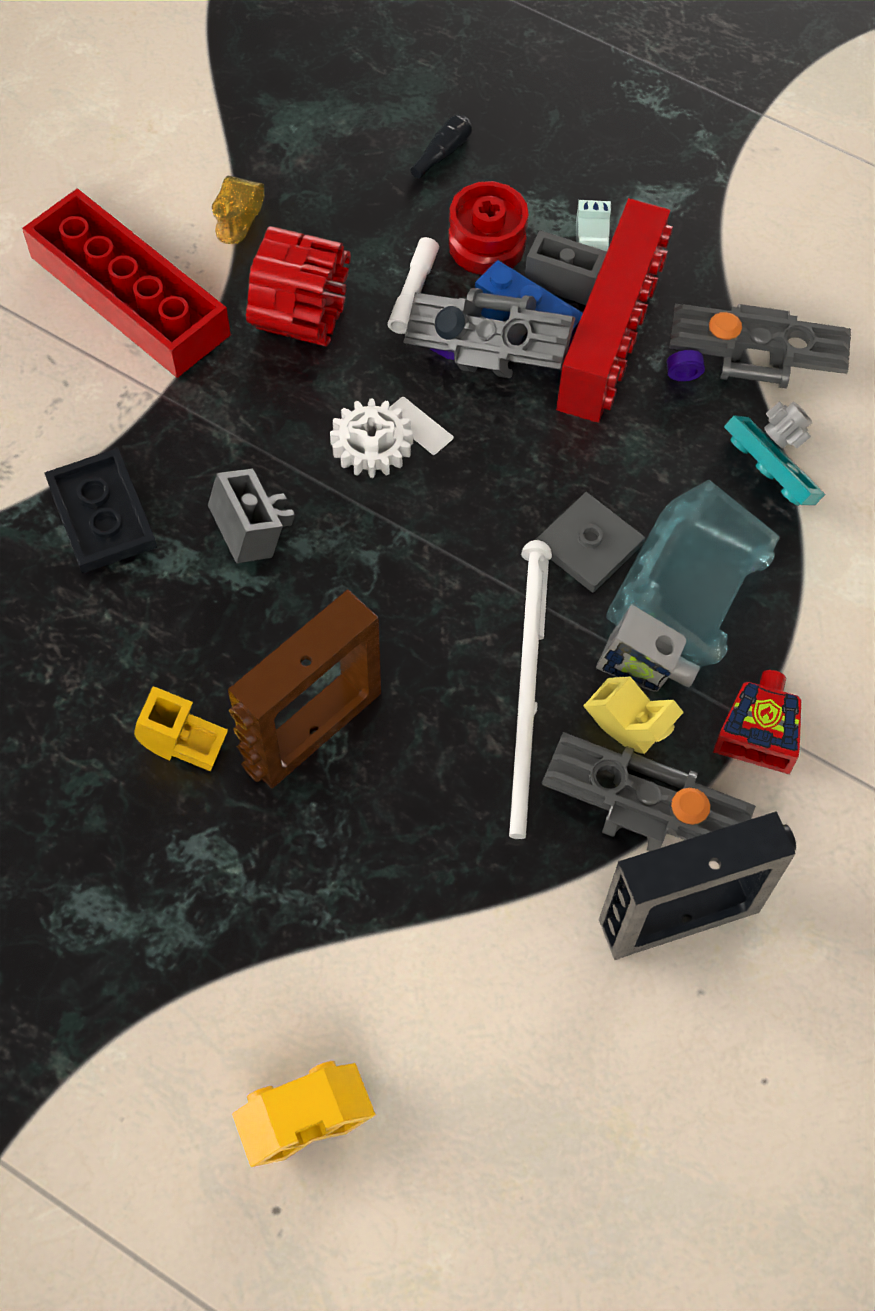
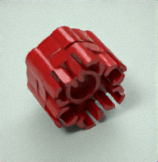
[246,226,351,346]

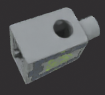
[596,604,700,691]

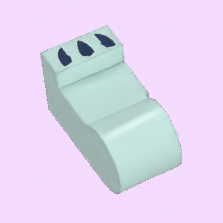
[576,200,611,251]

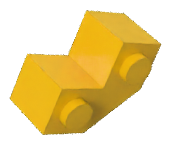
[232,1061,376,1167]

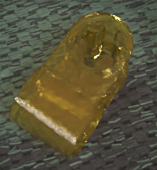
[211,175,264,244]

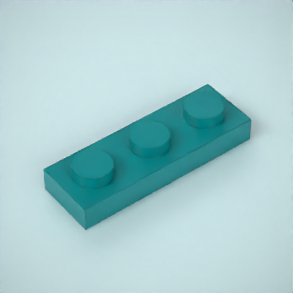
[724,415,826,506]

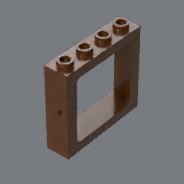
[228,589,381,788]

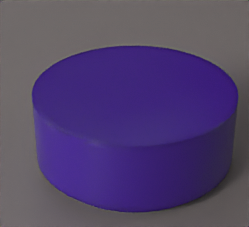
[666,350,705,381]

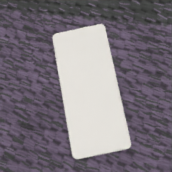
[389,397,454,455]

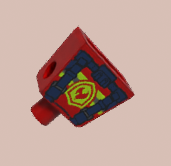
[713,670,802,774]

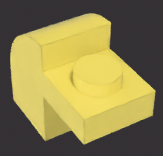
[583,676,684,754]

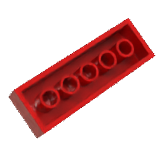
[22,188,231,378]
[556,198,673,423]

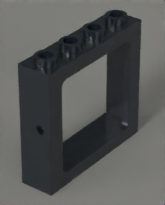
[599,811,796,960]

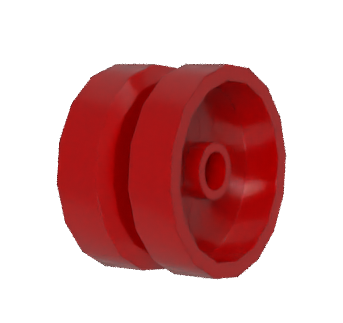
[449,181,529,275]

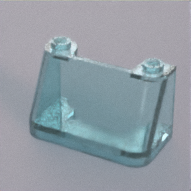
[606,480,780,666]

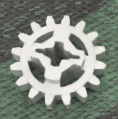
[330,399,413,478]

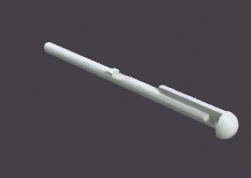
[509,540,552,839]

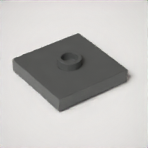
[535,492,645,593]

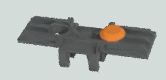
[669,304,851,389]
[542,732,756,851]

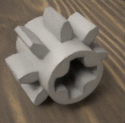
[764,401,812,448]

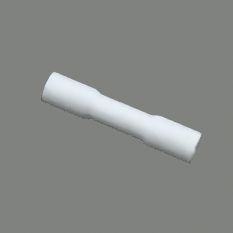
[388,237,439,334]

